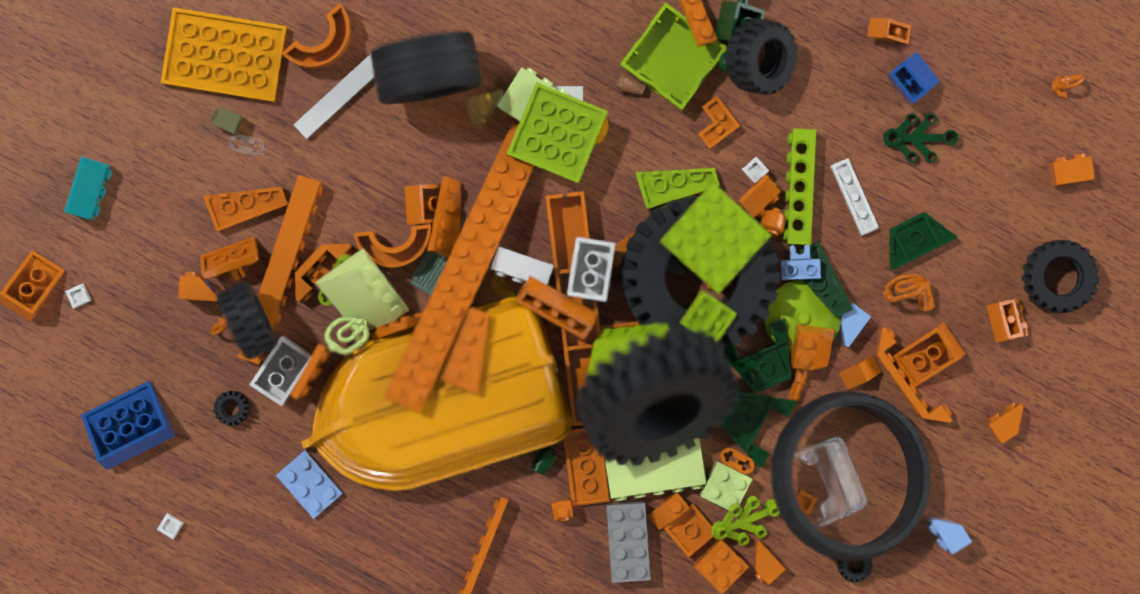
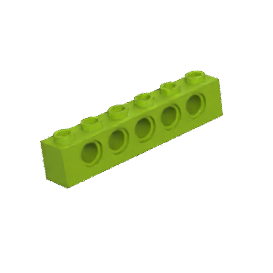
[783,128,816,245]

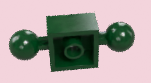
[715,0,765,74]

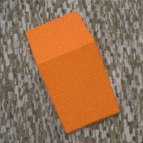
[839,355,881,390]

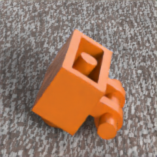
[987,298,1029,343]

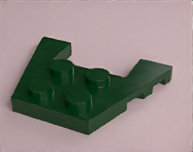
[723,318,792,393]
[721,391,797,468]

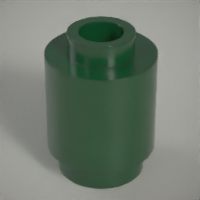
[531,446,558,476]

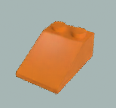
[0,250,65,322]
[892,322,966,388]

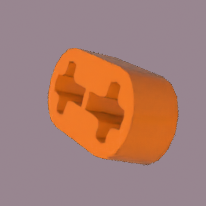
[720,447,754,474]

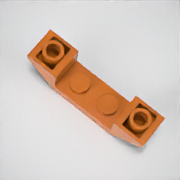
[295,244,353,302]

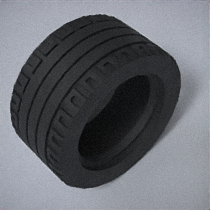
[370,31,482,104]

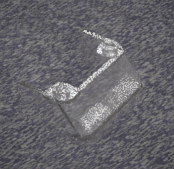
[794,437,866,528]

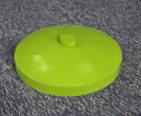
[764,280,841,354]

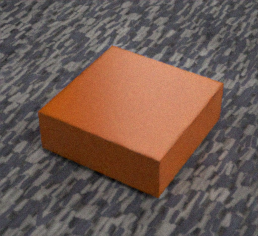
[796,489,817,515]

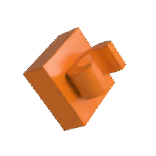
[309,264,331,287]

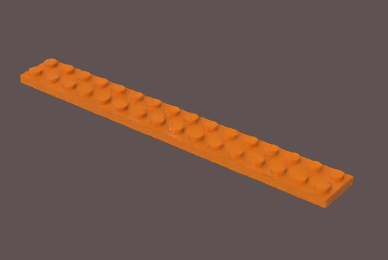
[384,123,535,413]

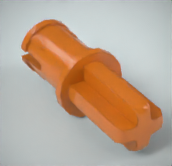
[788,368,809,401]

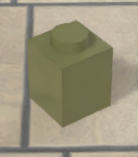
[212,107,244,135]

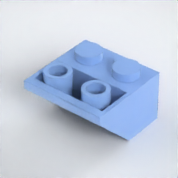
[926,516,972,554]

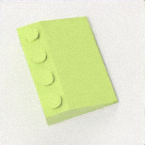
[316,249,409,330]

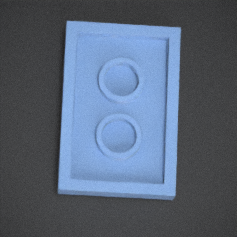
[276,450,343,519]

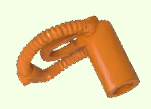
[883,273,935,311]

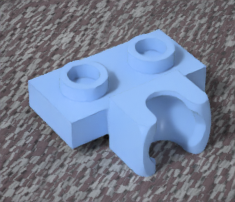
[781,245,821,280]

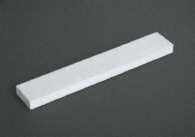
[294,55,374,139]

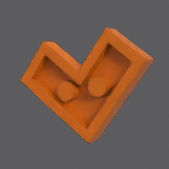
[698,96,740,149]

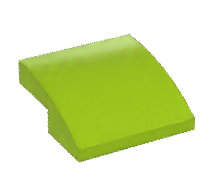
[680,290,736,342]

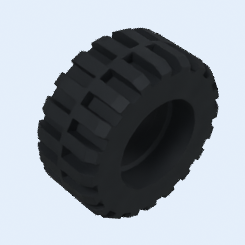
[725,19,798,95]
[1022,240,1100,313]
[217,281,277,359]

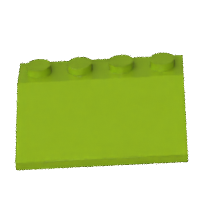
[587,323,669,373]

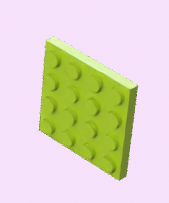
[507,82,608,183]
[660,183,771,294]

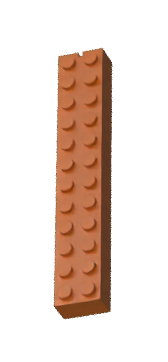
[545,191,601,426]

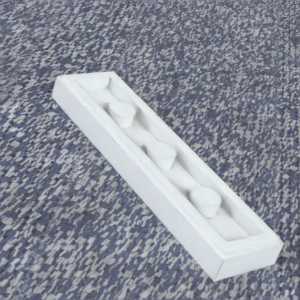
[830,158,879,236]

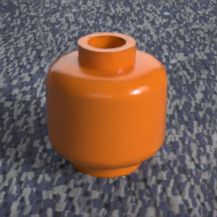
[760,208,787,238]

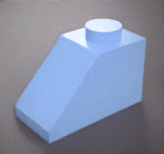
[840,303,871,347]

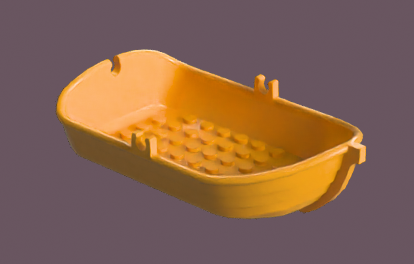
[301,297,573,491]

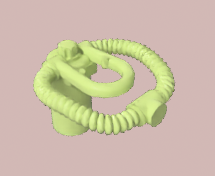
[324,316,371,355]

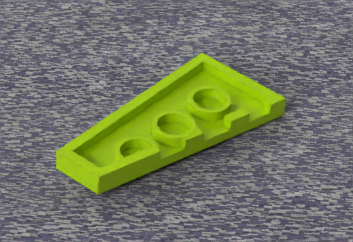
[635,168,720,209]

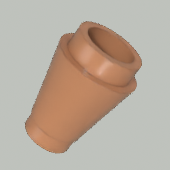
[616,73,645,95]

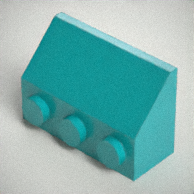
[64,157,112,220]

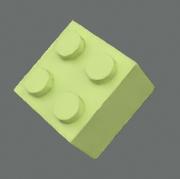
[699,460,752,511]

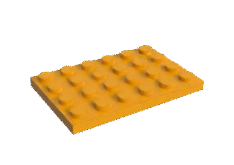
[160,7,287,102]

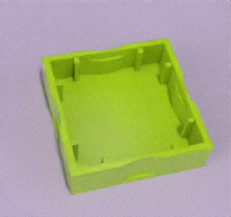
[619,2,726,111]

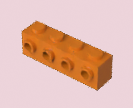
[516,276,597,339]

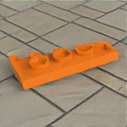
[427,176,461,259]
[203,187,289,232]
[441,308,490,395]

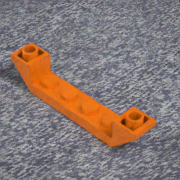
[875,327,953,423]

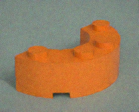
[282,3,351,69]
[354,224,432,268]

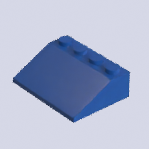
[81,381,175,470]

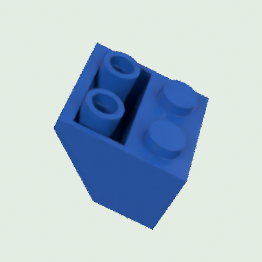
[886,51,940,105]

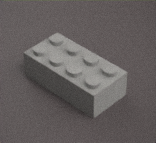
[606,501,650,583]

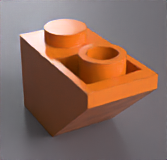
[986,402,1023,444]

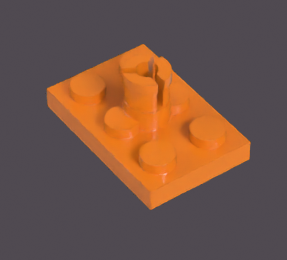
[200,236,259,281]

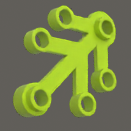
[712,496,780,546]

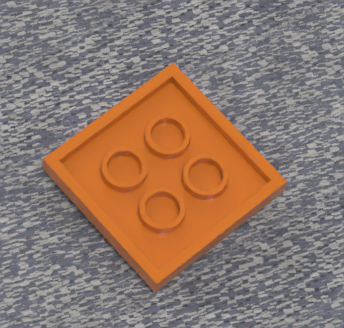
[290,343,332,399]

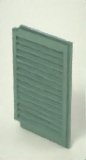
[411,251,485,304]

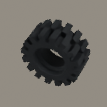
[213,391,250,426]
[837,559,873,583]

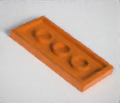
[564,427,610,506]

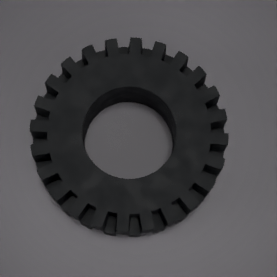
[621,196,780,351]
[575,328,740,465]

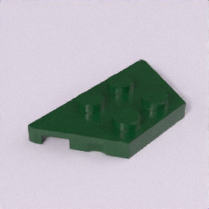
[889,212,958,271]

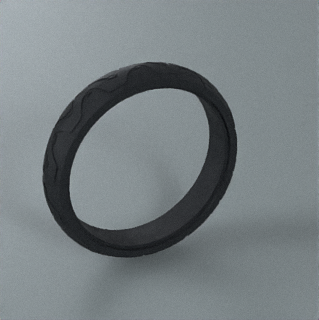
[771,391,930,561]

